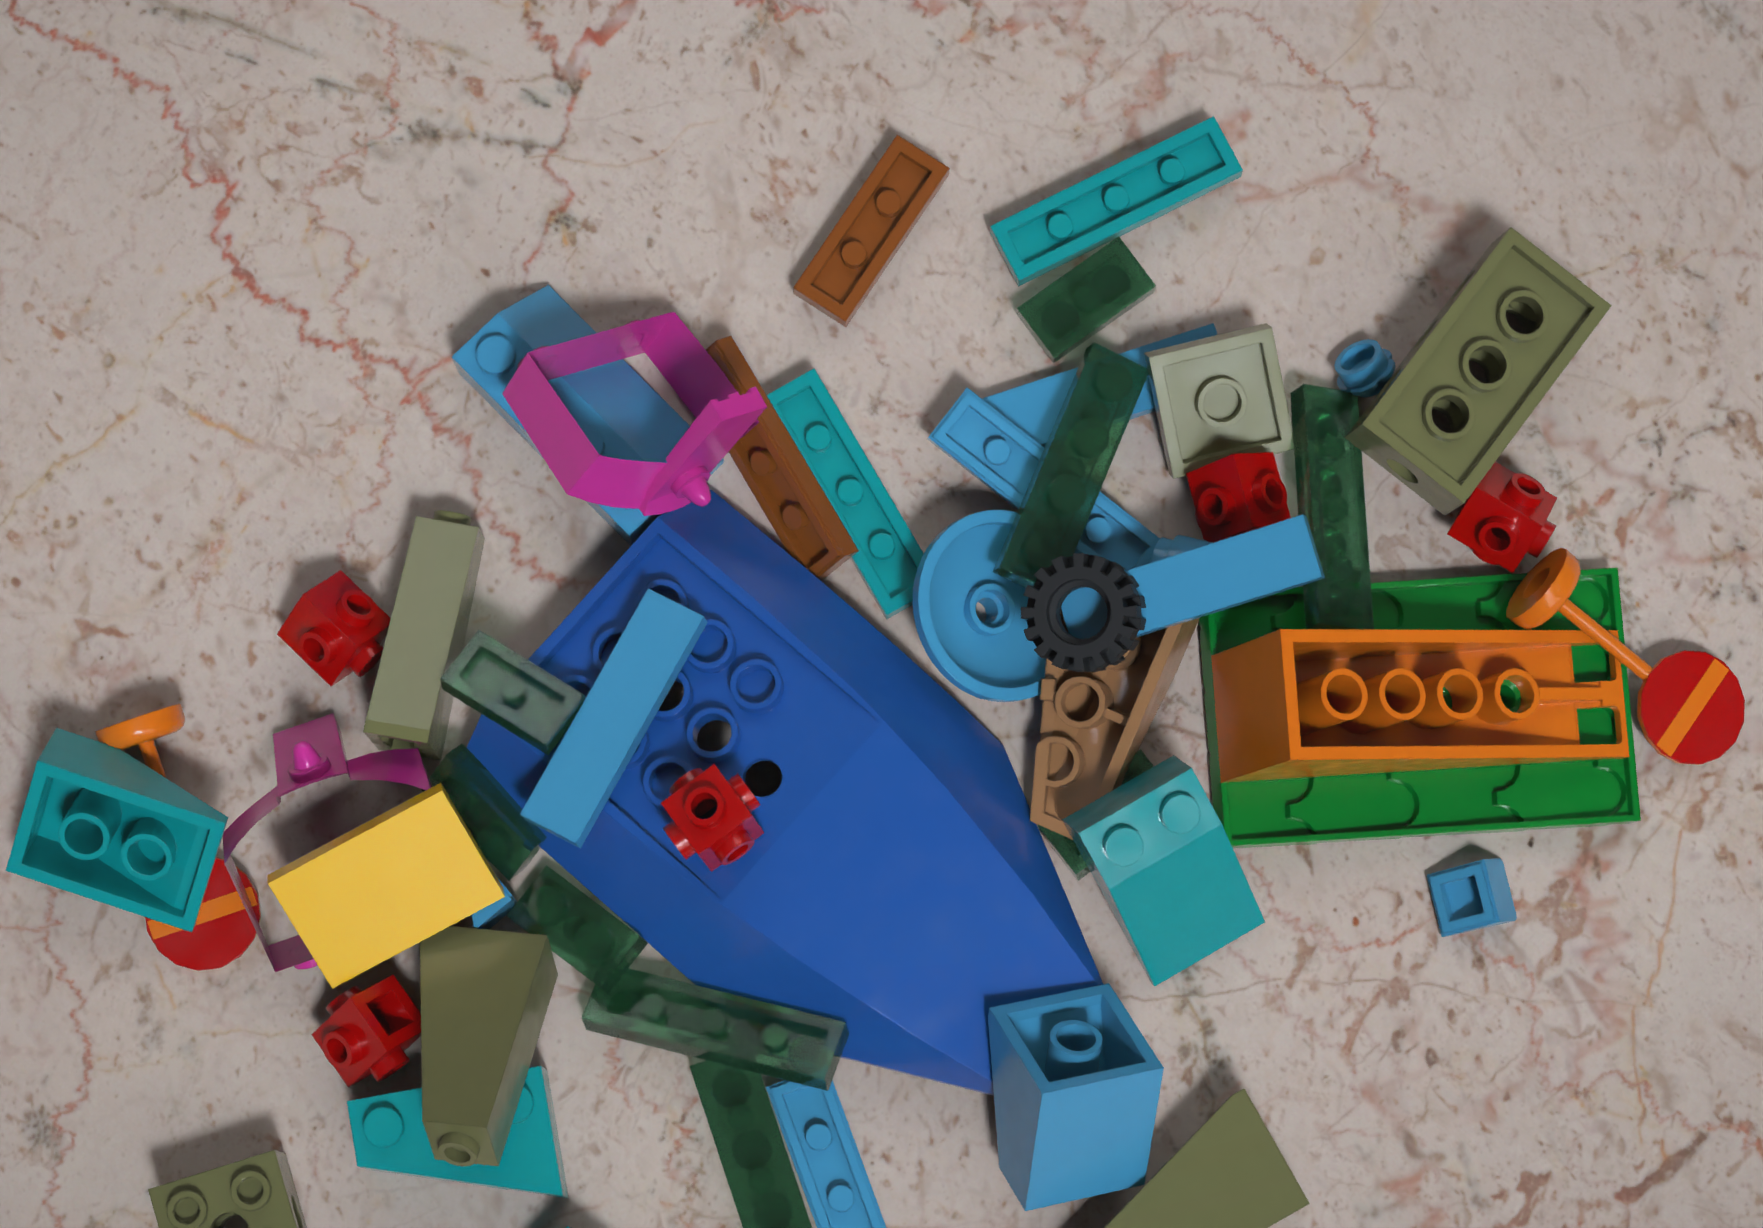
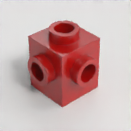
[1186,452,1291,543]
[1447,461,1557,573]
[277,570,391,686]
[661,764,764,872]
[311,975,421,1087]

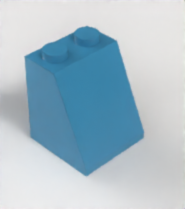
[988,983,1164,1211]

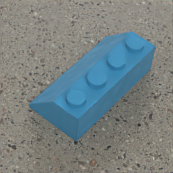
[452,285,724,546]

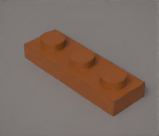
[793,135,950,327]

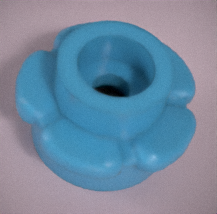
[1334,339,1396,397]

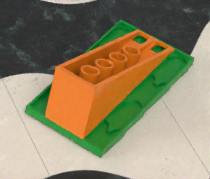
[1199,568,1641,848]

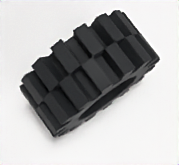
[1021,553,1146,672]

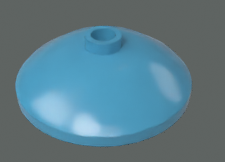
[912,510,1073,702]

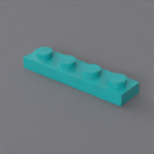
[990,116,1243,287]
[767,368,924,620]

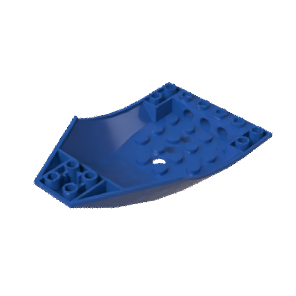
[455,489,1103,1096]

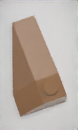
[1030,610,1199,840]

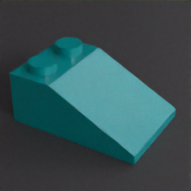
[6,727,229,932]
[1062,755,1265,986]

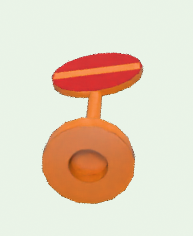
[1506,548,1745,765]
[95,704,261,971]

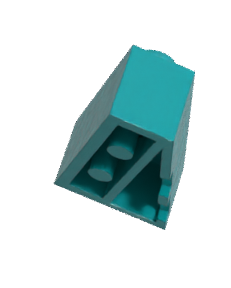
[347,1066,569,1199]

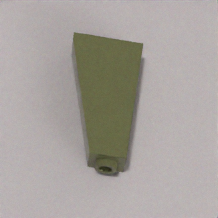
[363,510,485,761]
[420,926,558,1166]
[1104,1089,1310,1228]

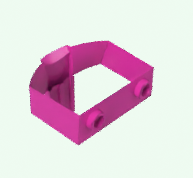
[502,312,767,516]
[223,713,432,972]

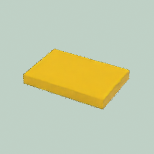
[267,783,505,989]

